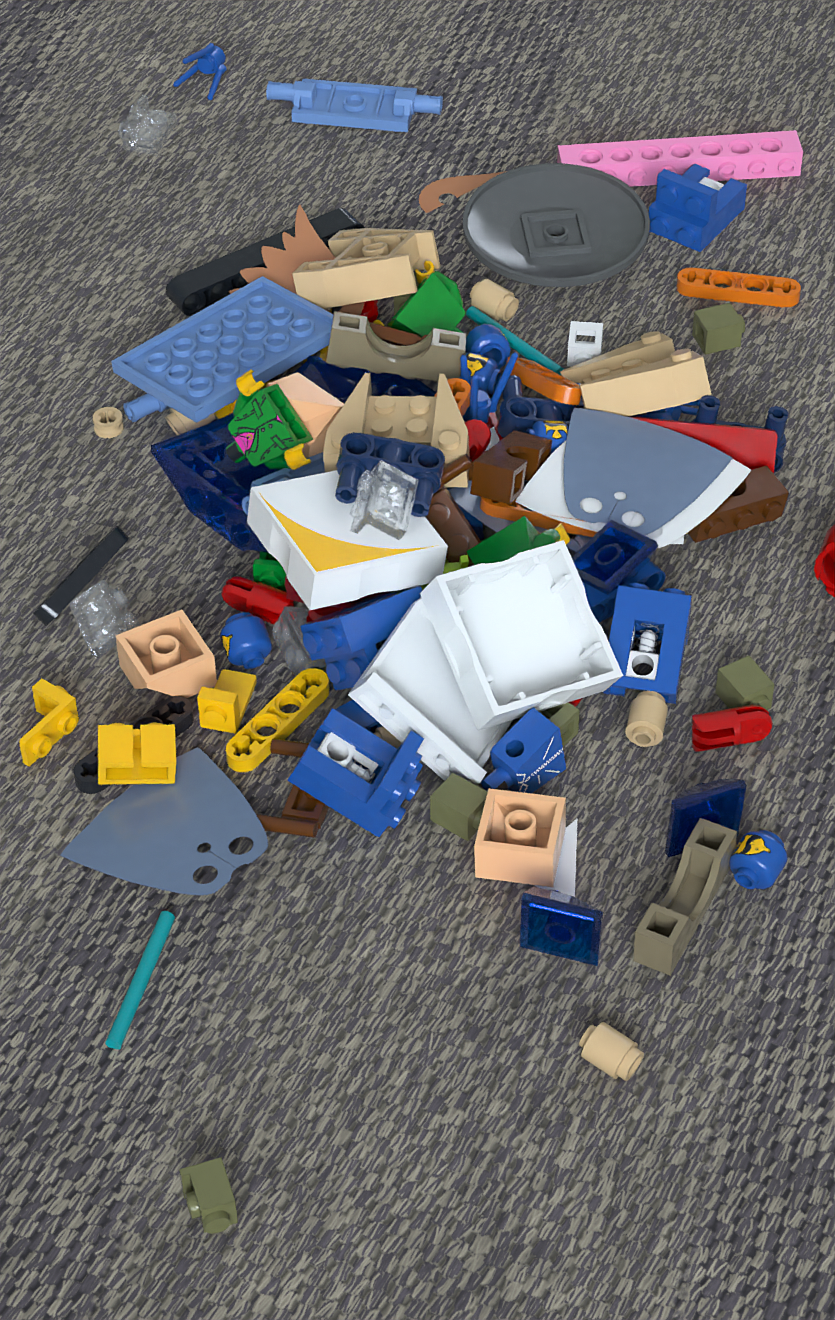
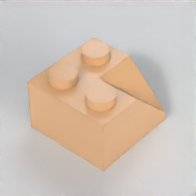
[267,372,344,459]
[115,609,217,698]
[474,788,566,887]

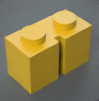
[97,723,176,785]

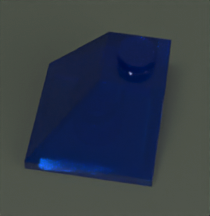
[571,520,658,595]
[665,778,747,858]
[520,887,603,966]

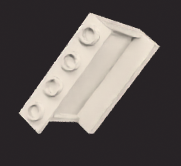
[348,598,513,785]

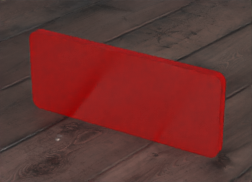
[630,417,778,474]

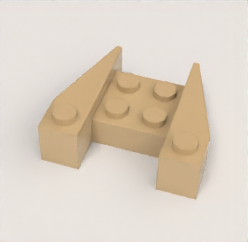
[292,228,440,311]
[560,331,712,417]
[323,373,470,488]

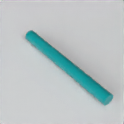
[466,306,564,375]
[105,911,175,1050]

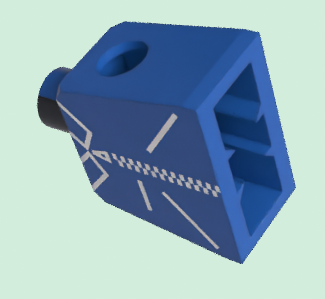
[481,707,566,793]

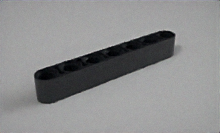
[165,208,365,316]

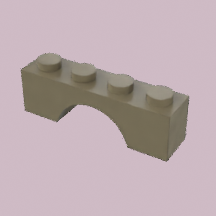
[326,311,466,383]
[633,818,737,976]

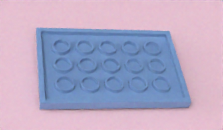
[111,276,334,423]

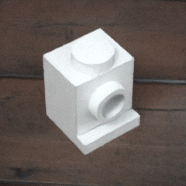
[567,321,603,367]

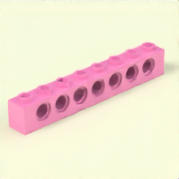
[557,130,803,187]

